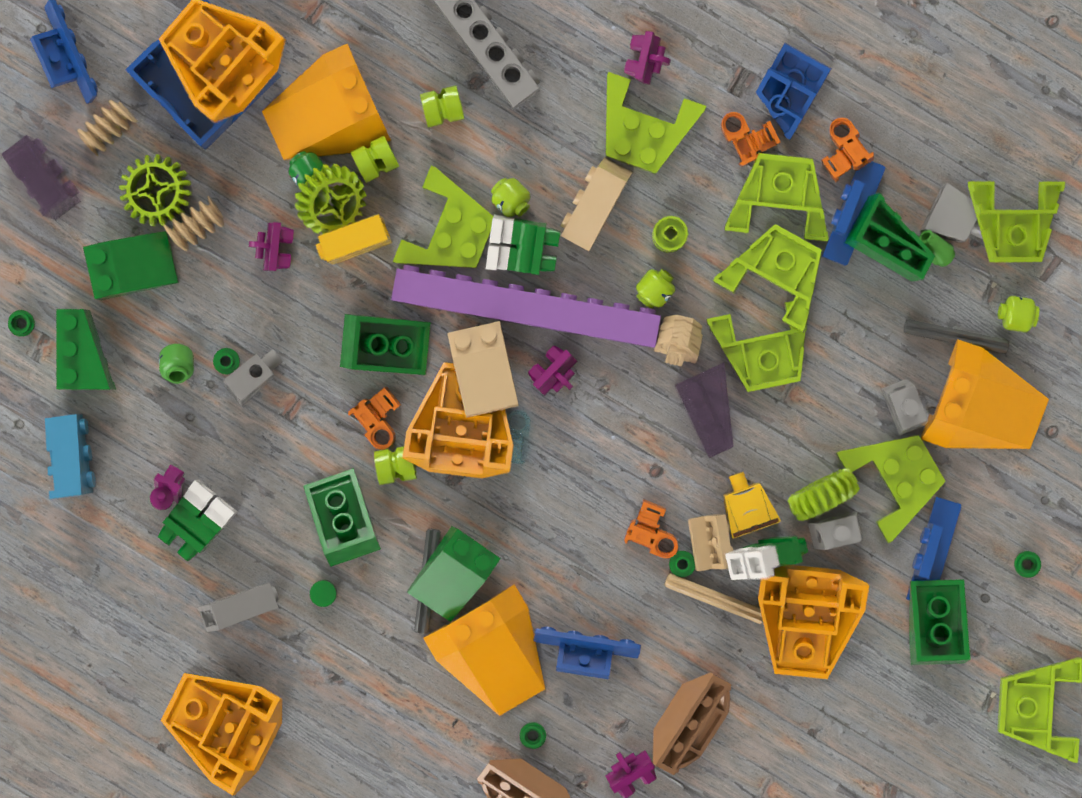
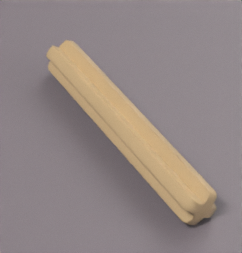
[665,573,763,624]

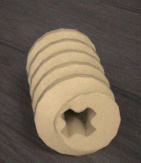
[77,100,138,157]
[164,196,224,251]

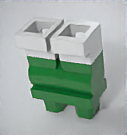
[486,214,560,275]
[158,480,238,561]
[725,536,808,580]

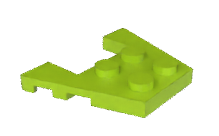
[606,72,706,174]
[724,153,829,241]
[393,165,493,268]
[968,181,1065,263]
[713,224,822,333]
[706,301,807,392]
[836,435,946,543]
[997,657,1082,763]

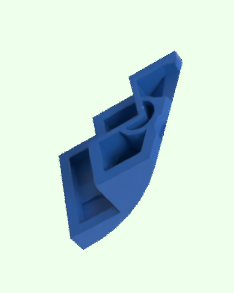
[756,42,832,140]

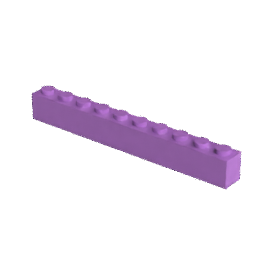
[391,265,661,348]

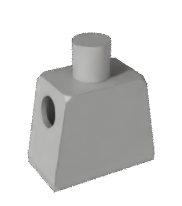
[920,183,983,243]
[223,350,283,406]
[881,379,928,436]
[808,511,863,550]

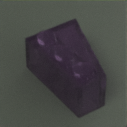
[1,135,81,220]
[674,362,734,458]

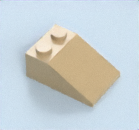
[447,321,519,418]

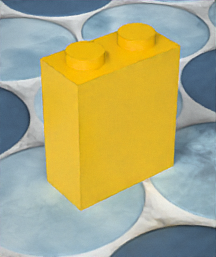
[316,214,392,265]

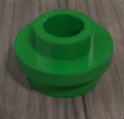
[8,310,35,337]
[213,348,240,375]
[669,550,695,577]
[1014,551,1041,578]
[520,722,546,749]

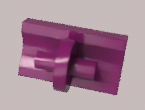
[624,31,671,85]
[249,222,294,271]
[528,345,578,396]
[150,464,185,510]
[605,750,657,798]

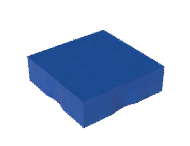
[125,0,281,150]

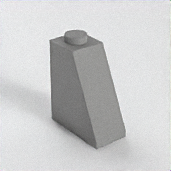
[198,582,279,632]

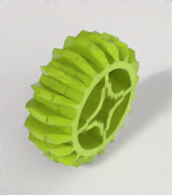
[119,154,192,227]
[294,163,367,234]
[787,468,860,521]

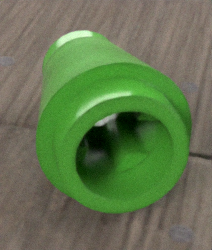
[919,230,955,267]

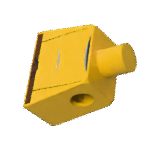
[723,471,781,539]

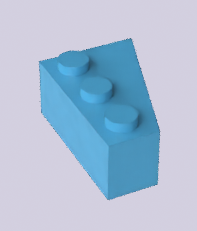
[45,414,96,499]

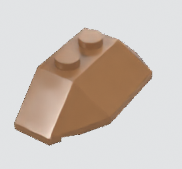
[653,672,731,775]
[477,759,570,798]

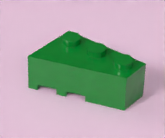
[844,193,935,282]
[56,309,117,390]

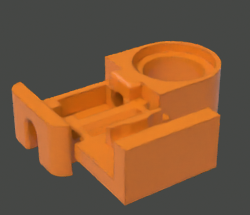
[721,112,781,167]
[822,118,874,182]
[348,387,401,450]
[624,500,678,558]

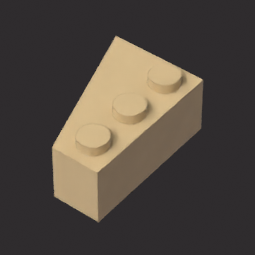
[561,157,633,251]

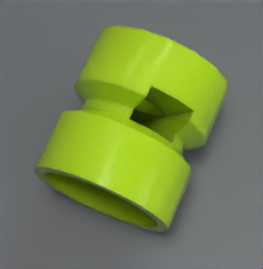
[420,85,465,128]
[351,136,400,183]
[652,216,688,253]
[374,446,417,485]

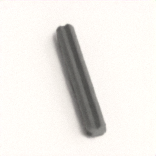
[904,319,1009,354]
[414,528,441,634]

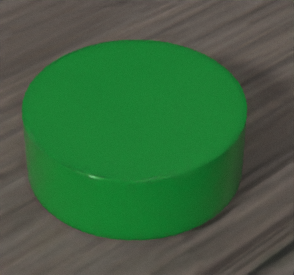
[310,580,337,607]

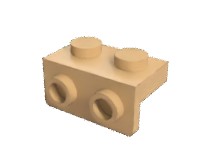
[688,514,734,571]

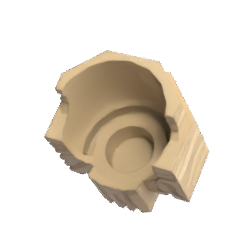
[654,315,703,366]

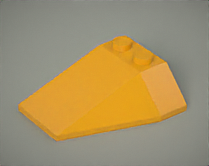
[159,0,285,123]
[262,43,391,160]
[921,339,1049,449]
[402,362,513,479]
[758,565,869,679]
[423,584,545,716]
[161,673,282,795]

